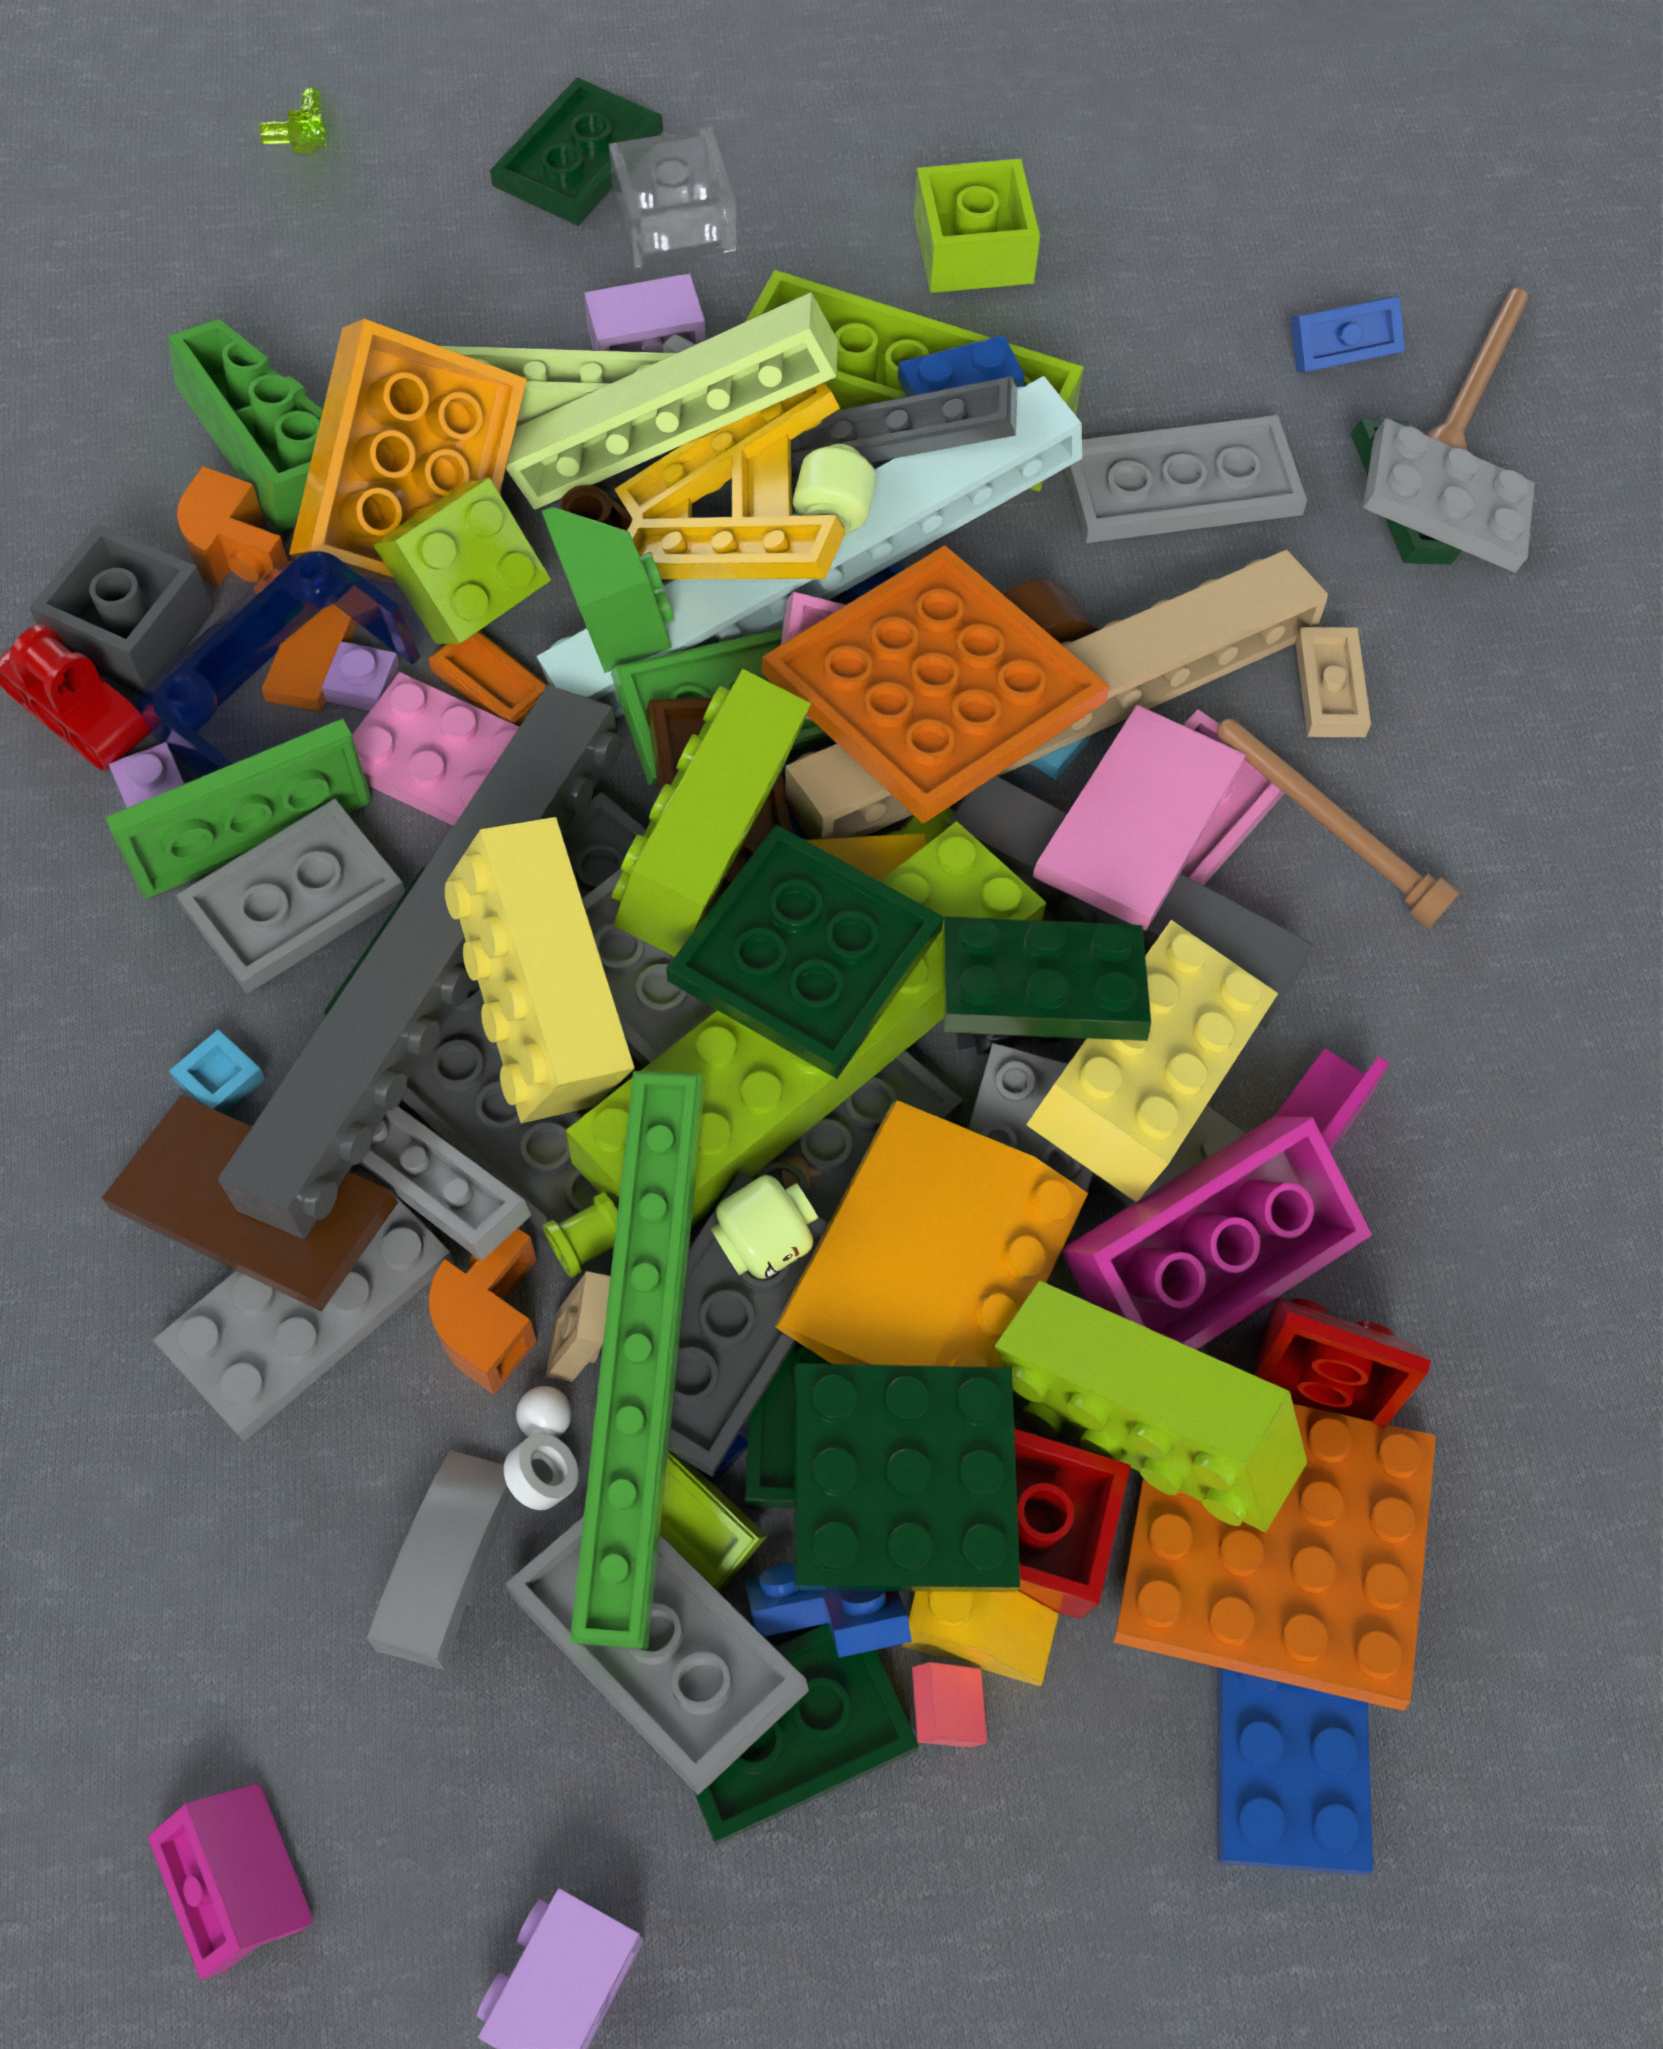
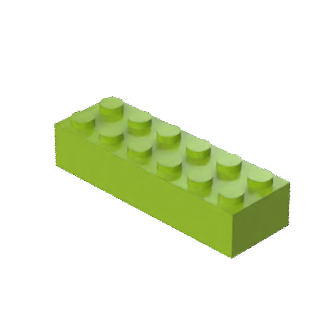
[745,270,1084,492]

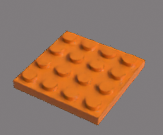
[762,545,1109,824]
[1113,1404,1436,1711]

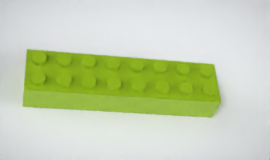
[566,821,1046,1227]

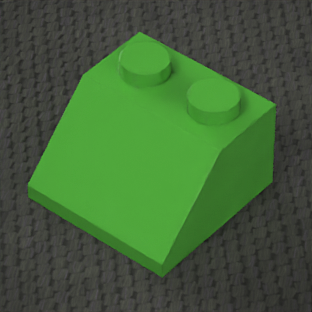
[541,507,675,673]

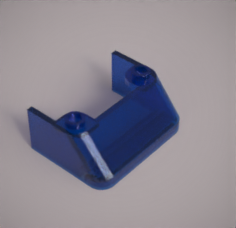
[135,551,421,777]

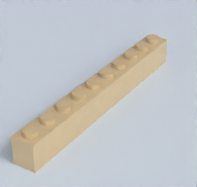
[785,549,1328,840]

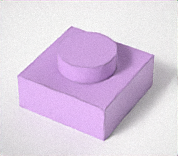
[321,641,400,711]
[109,742,184,808]

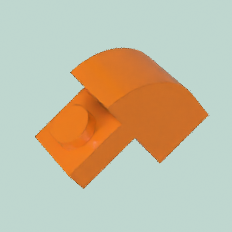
[177,466,292,589]
[429,1228,537,1395]

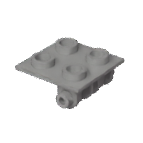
[968,1043,1093,1203]

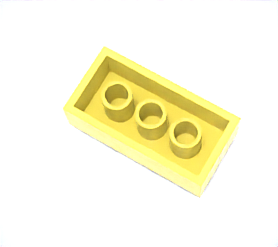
[445,817,635,1123]
[1026,920,1278,1203]

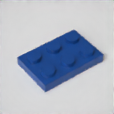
[1217,1667,1373,1875]

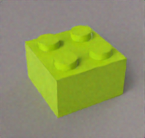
[914,158,1040,293]
[372,477,551,644]

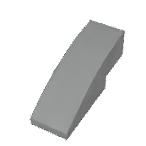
[366,1450,510,1670]

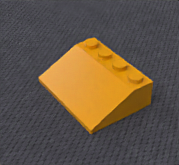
[289,318,527,585]
[774,1100,1088,1367]

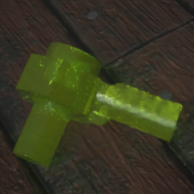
[259,88,326,154]

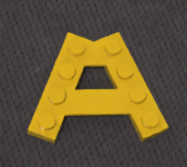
[614,382,846,579]

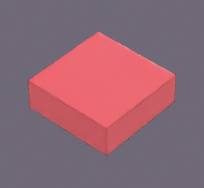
[912,1662,988,1748]

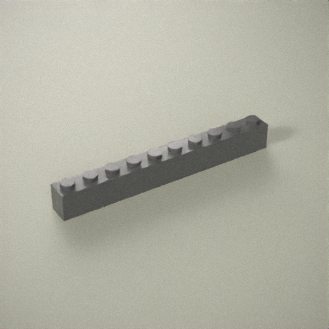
[218,685,622,1240]

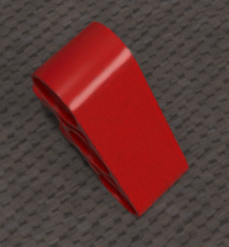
[0,624,151,772]

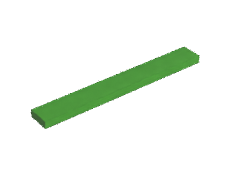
[570,1071,706,1649]

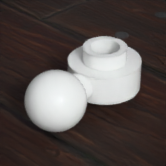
[504,1386,579,1510]

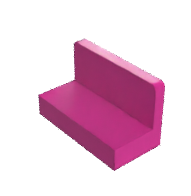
[1275,1048,1390,1152]
[147,1784,313,1981]

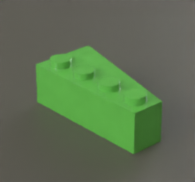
[168,319,323,533]

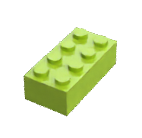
[611,668,811,957]
[995,1280,1308,1533]

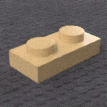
[1295,627,1371,737]
[546,1271,611,1382]

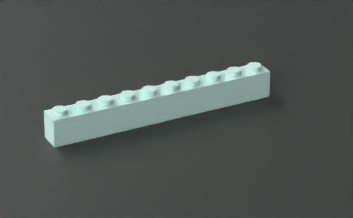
[537,376,1082,719]

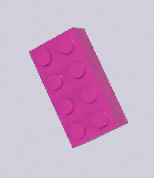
[1061,1116,1372,1350]

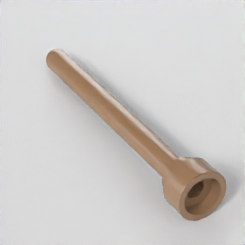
[1426,288,1528,450]
[1217,719,1461,929]

